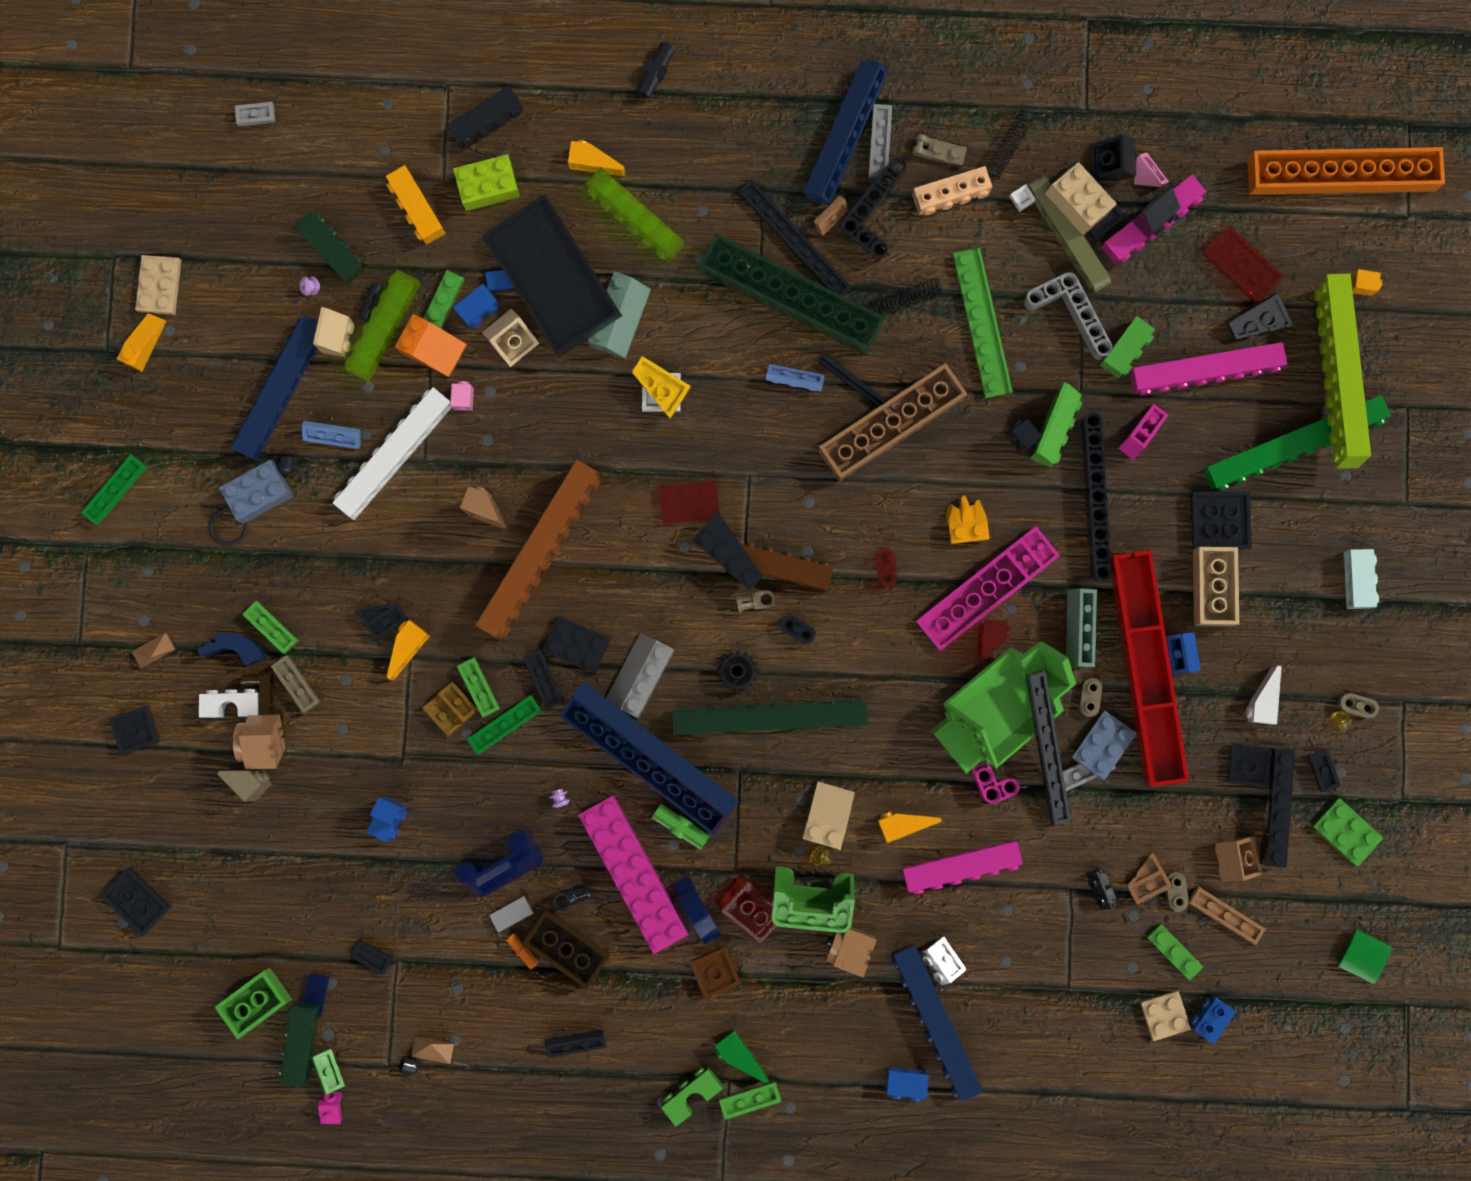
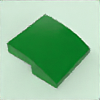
[1337,928,1392,984]

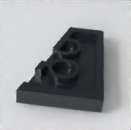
[1226,293,1294,339]

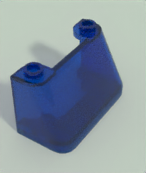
[453,827,544,897]

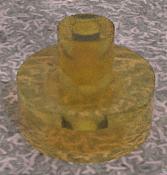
[1330,711,1352,732]
[810,846,831,867]

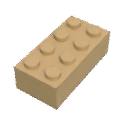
[1193,547,1239,626]

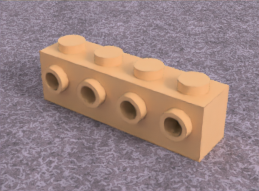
[912,166,992,215]

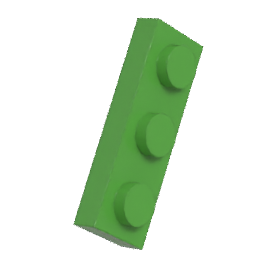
[424,270,465,329]
[242,601,299,654]
[457,658,500,718]
[1146,923,1203,981]
[719,1081,781,1120]

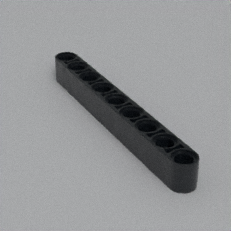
[1081,412,1112,583]

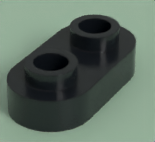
[780,615,816,645]

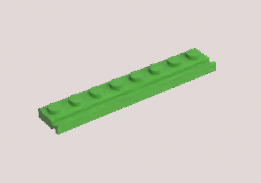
[952,248,1013,399]

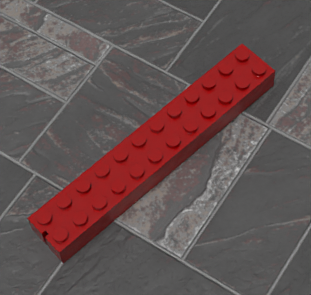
[1111,550,1189,787]

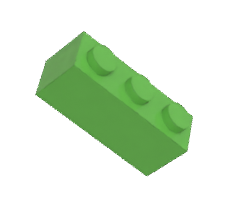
[1100,316,1155,378]

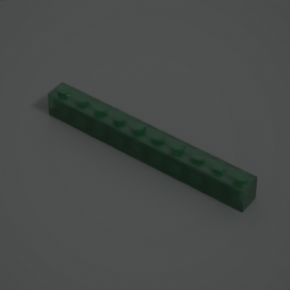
[672,698,868,735]

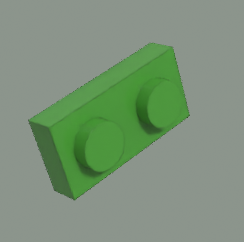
[311,1049,345,1095]

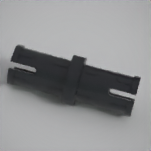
[358,282,383,322]

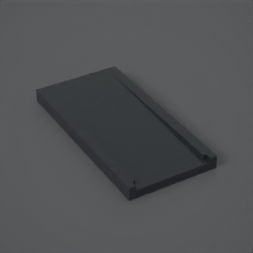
[482,194,622,358]

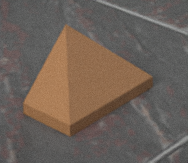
[131,633,176,668]
[411,1036,454,1064]

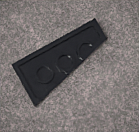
[692,511,763,591]

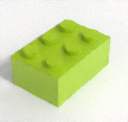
[453,154,520,211]

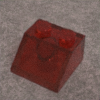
[977,619,1010,661]

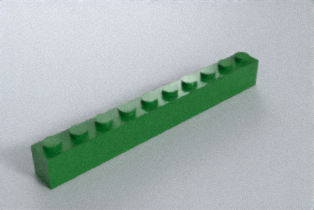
[1202,395,1391,491]

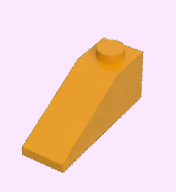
[568,140,625,177]
[117,313,166,372]
[387,620,430,680]
[877,811,942,843]

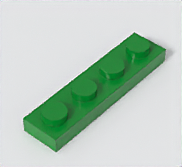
[81,454,148,526]
[467,695,542,755]

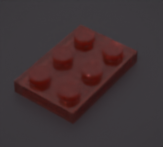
[659,480,720,525]

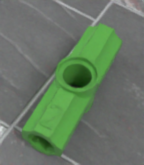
[652,804,710,850]

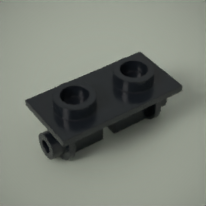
[1086,868,1117,910]

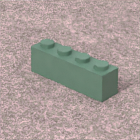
[1066,589,1097,667]

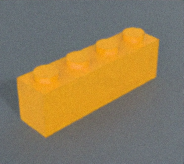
[386,165,446,245]

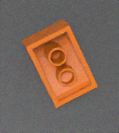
[395,314,467,377]

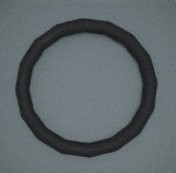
[209,507,248,546]

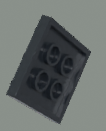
[1191,491,1252,549]

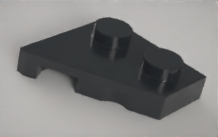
[355,603,409,641]

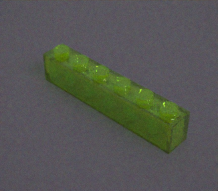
[585,167,684,263]
[345,270,421,383]

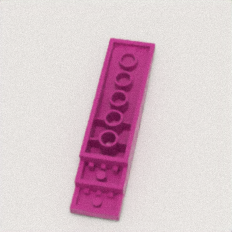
[916,526,1060,651]

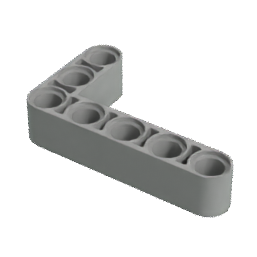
[1024,272,1112,360]

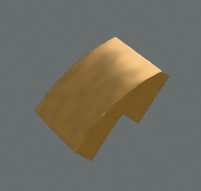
[422,682,478,738]

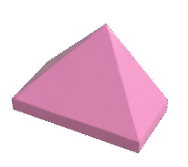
[1134,152,1169,187]

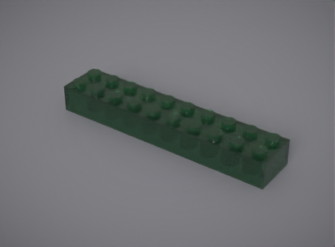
[699,233,886,356]

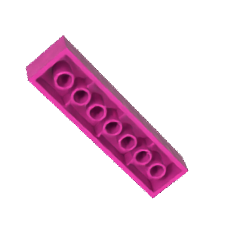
[578,795,689,954]

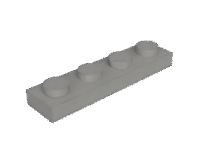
[868,104,892,180]

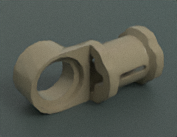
[736,591,775,613]

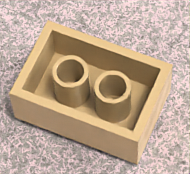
[1045,162,1117,235]

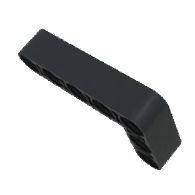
[842,156,907,260]

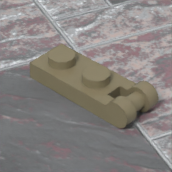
[912,134,967,168]

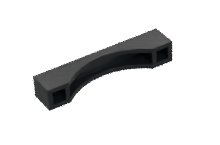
[1260,748,1295,868]

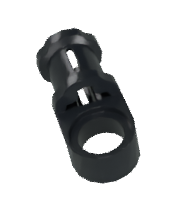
[553,882,593,911]

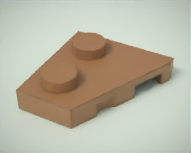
[1127,853,1172,905]

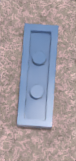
[766,364,825,391]
[302,421,361,449]

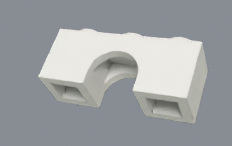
[199,689,260,718]

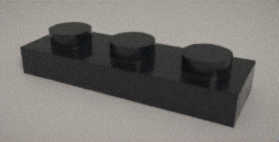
[523,649,564,710]
[544,1029,607,1058]

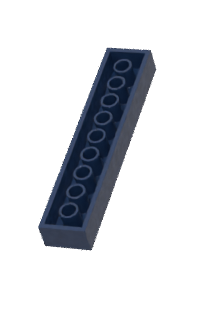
[560,682,739,835]

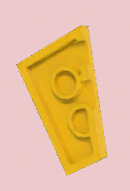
[632,356,691,419]

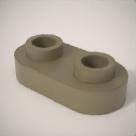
[1079,678,1102,717]
[1338,693,1379,718]
[1166,872,1188,912]

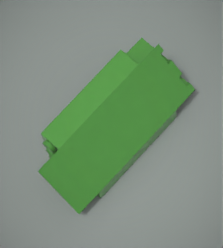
[931,641,1076,774]

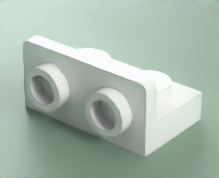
[919,937,966,985]

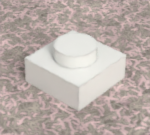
[1009,184,1036,212]

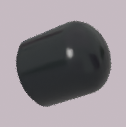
[278,456,295,475]
[399,1057,419,1075]

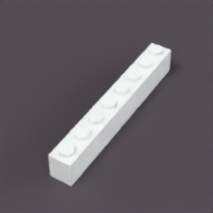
[333,388,452,520]

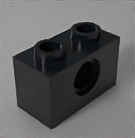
[1007,419,1042,455]

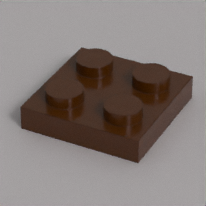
[690,946,741,1000]

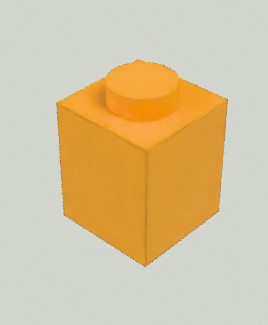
[1351,269,1382,296]

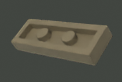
[271,655,321,713]

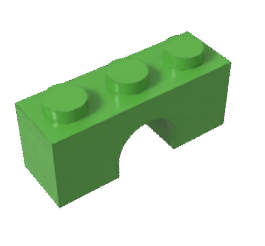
[661,1066,723,1127]

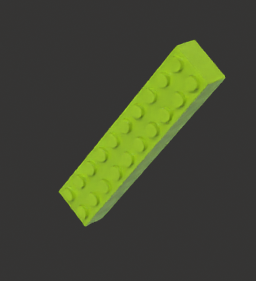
[1314,273,1371,469]

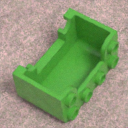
[772,866,855,933]

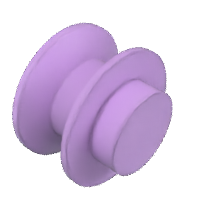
[300,276,320,296]
[549,789,570,808]

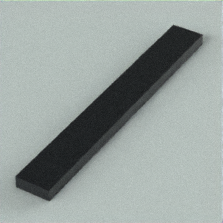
[738,179,852,301]
[1025,670,1071,826]

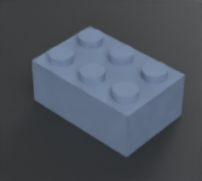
[219,460,294,524]

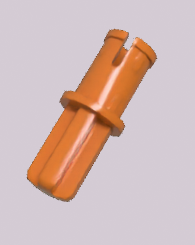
[506,933,539,969]

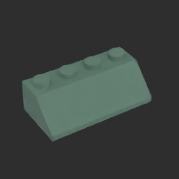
[588,271,651,359]

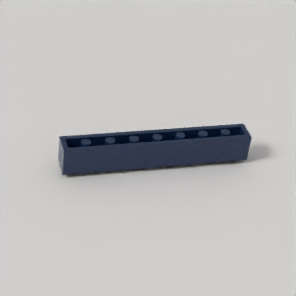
[803,60,888,205]
[232,315,318,461]
[891,943,983,1102]

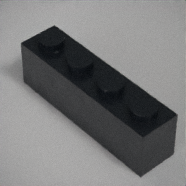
[446,86,524,150]

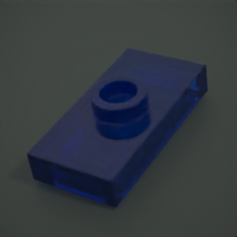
[301,974,330,1017]

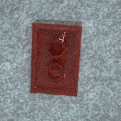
[715,873,777,943]

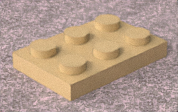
[135,255,181,315]

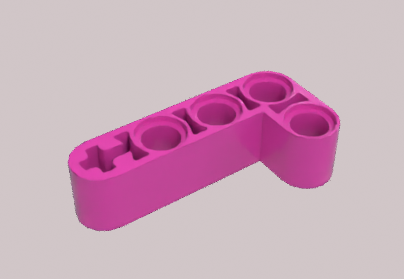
[970,761,1019,803]

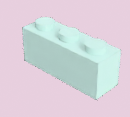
[1344,549,1379,609]

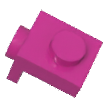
[318,1092,342,1124]

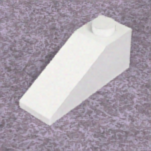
[1246,666,1281,725]

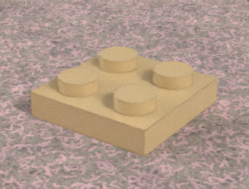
[1140,990,1191,1041]

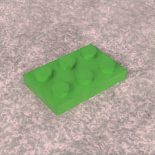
[1312,798,1383,867]

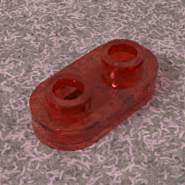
[876,549,897,587]

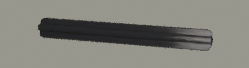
[819,354,896,412]

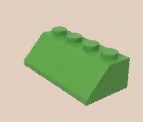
[1029,382,1082,468]

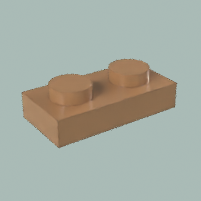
[814,196,849,236]

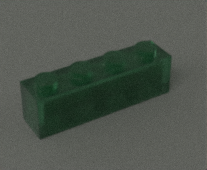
[294,211,365,285]
[278,1001,320,1087]

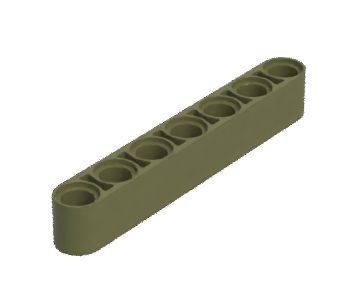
[1027,175,1111,293]

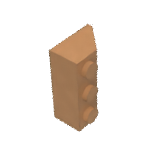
[460,485,506,530]

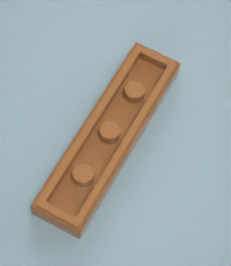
[1188,886,1266,945]

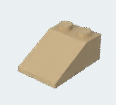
[802,782,855,850]

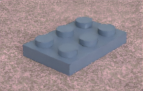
[1071,711,1137,781]

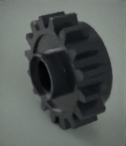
[716,650,759,693]

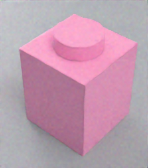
[451,381,474,411]

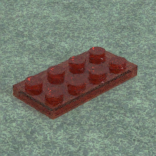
[1202,225,1284,304]

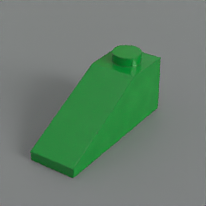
[714,1029,769,1083]

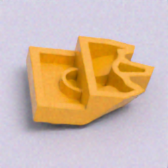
[946,495,990,544]

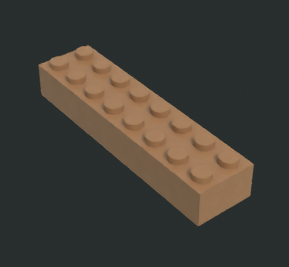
[818,363,967,482]

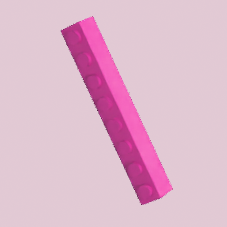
[1129,342,1287,396]

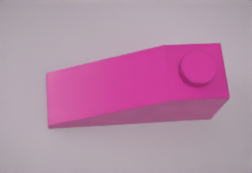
[1118,404,1169,460]

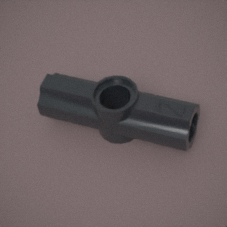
[636,42,675,99]

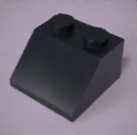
[1090,134,1136,181]
[1133,185,1181,239]

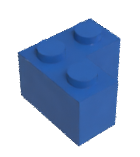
[366,796,408,842]

